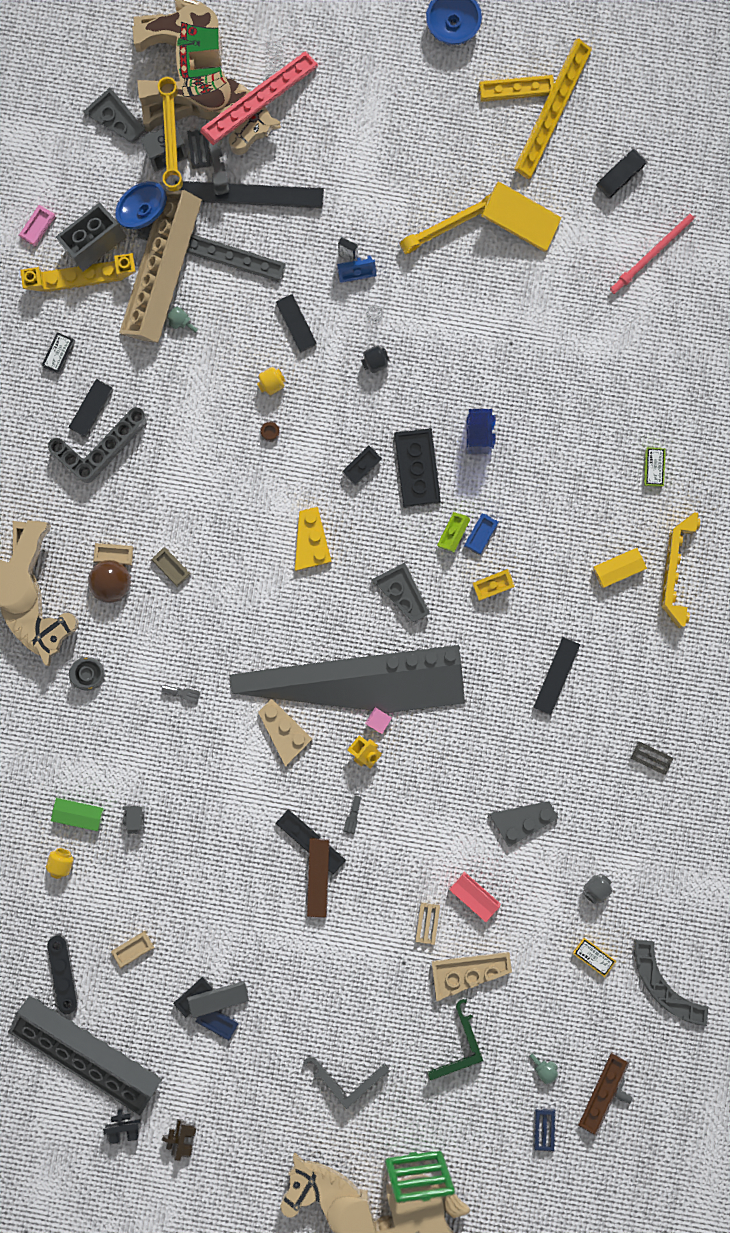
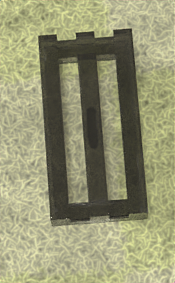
[630,741,674,775]

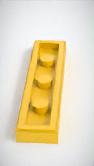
[479,75,554,102]

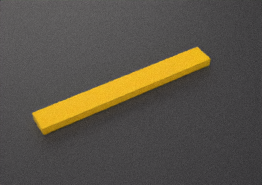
[514,38,592,179]

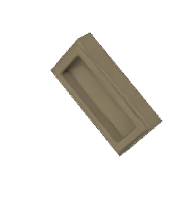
[151,547,191,587]

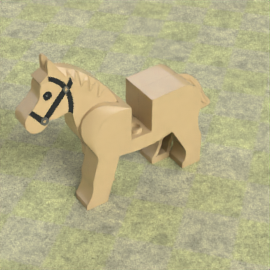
[0,520,79,666]
[281,1153,470,1233]

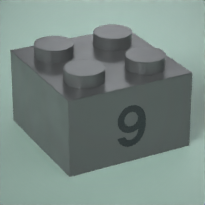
[141,124,189,173]

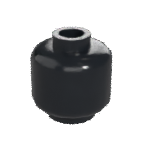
[361,345,390,373]

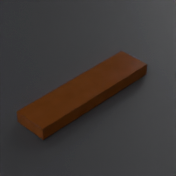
[307,838,330,918]
[578,1053,630,1136]

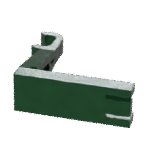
[427,999,483,1081]

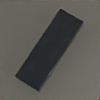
[276,294,317,353]
[68,379,113,438]

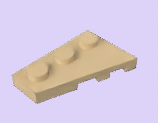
[258,699,313,767]

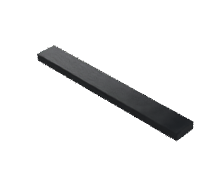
[175,181,324,209]

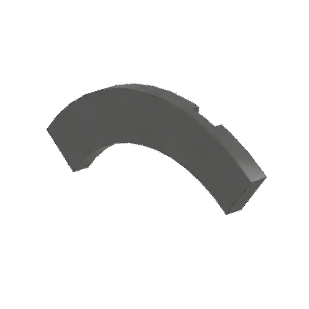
[634,939,709,1026]

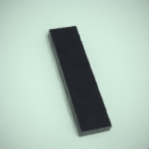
[533,637,581,715]
[275,809,346,875]

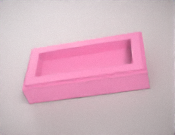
[19,205,56,247]

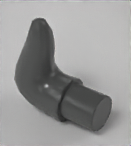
[615,1077,633,1104]

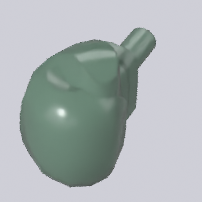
[168,307,198,333]
[529,1053,558,1084]

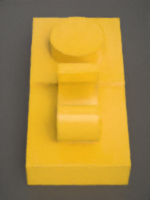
[472,569,515,601]

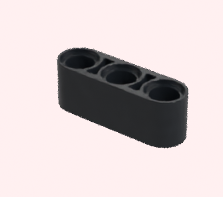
[596,148,648,199]

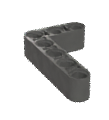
[48,407,147,483]

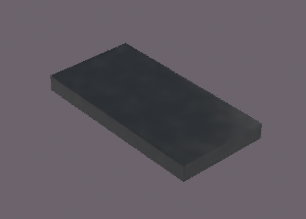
[394,428,441,508]

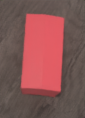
[449,872,501,922]

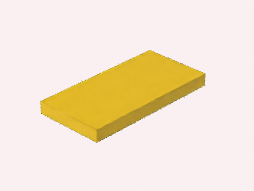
[481,181,562,252]

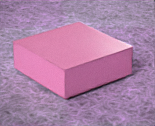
[365,707,392,734]

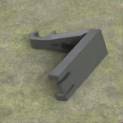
[303,1057,390,1110]

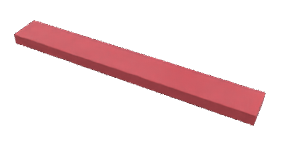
[200,51,318,145]

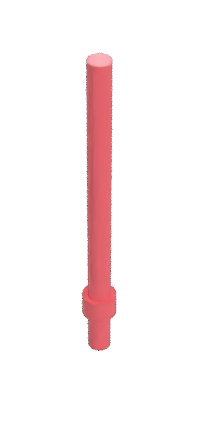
[610,214,695,294]

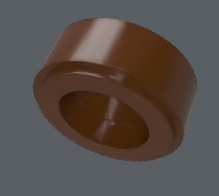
[260,422,280,442]

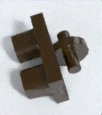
[162,1119,196,1161]

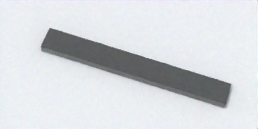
[138,223,286,282]

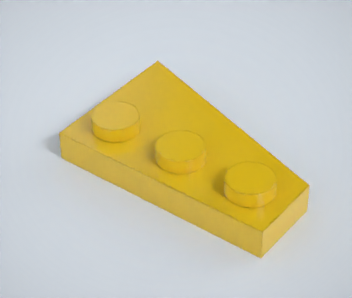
[295,507,332,571]

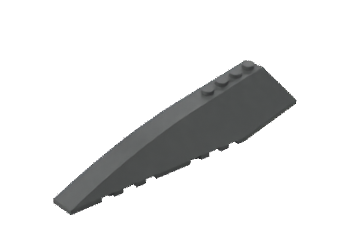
[230,645,465,713]

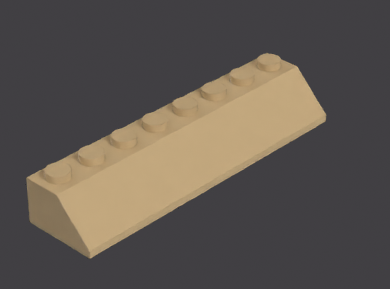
[119,190,202,343]

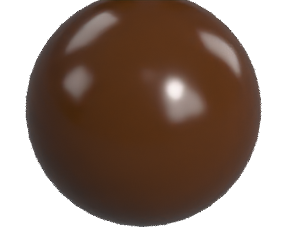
[88,560,131,603]

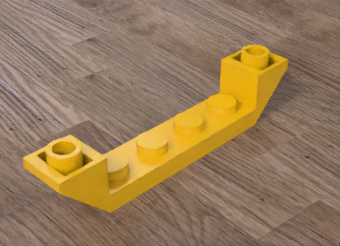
[20,253,136,292]
[661,512,701,628]

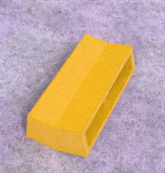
[593,548,647,588]

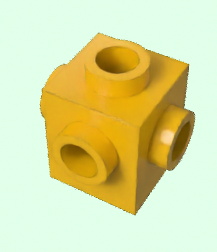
[347,735,382,769]

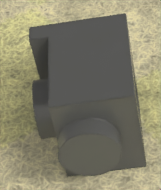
[123,806,145,834]

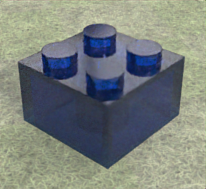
[466,409,496,454]

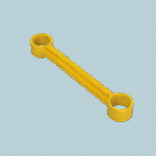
[158,77,183,192]
[399,193,491,254]

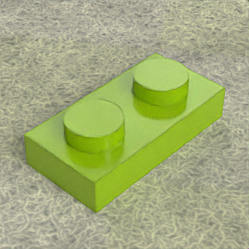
[437,512,471,553]

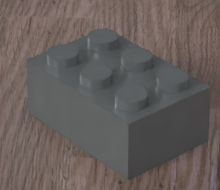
[55,202,127,271]

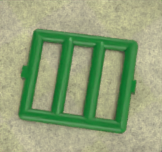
[385,1151,455,1203]

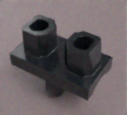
[103,1109,142,1144]

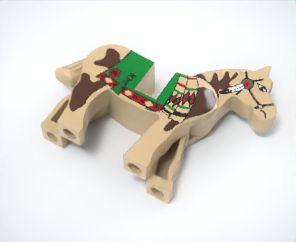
[132,0,281,155]

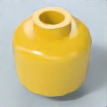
[257,367,286,395]
[46,848,74,879]

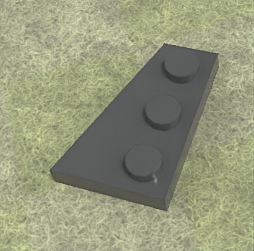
[83,87,146,143]
[371,562,431,622]
[489,801,559,847]

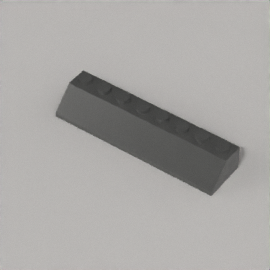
[8,995,162,1116]

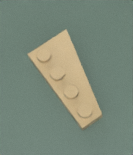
[431,952,512,1002]

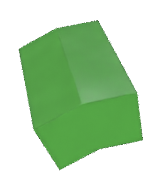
[51,798,105,831]

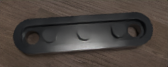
[47,935,79,1014]

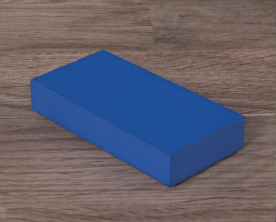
[464,513,499,555]

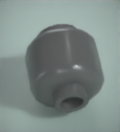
[584,875,613,904]

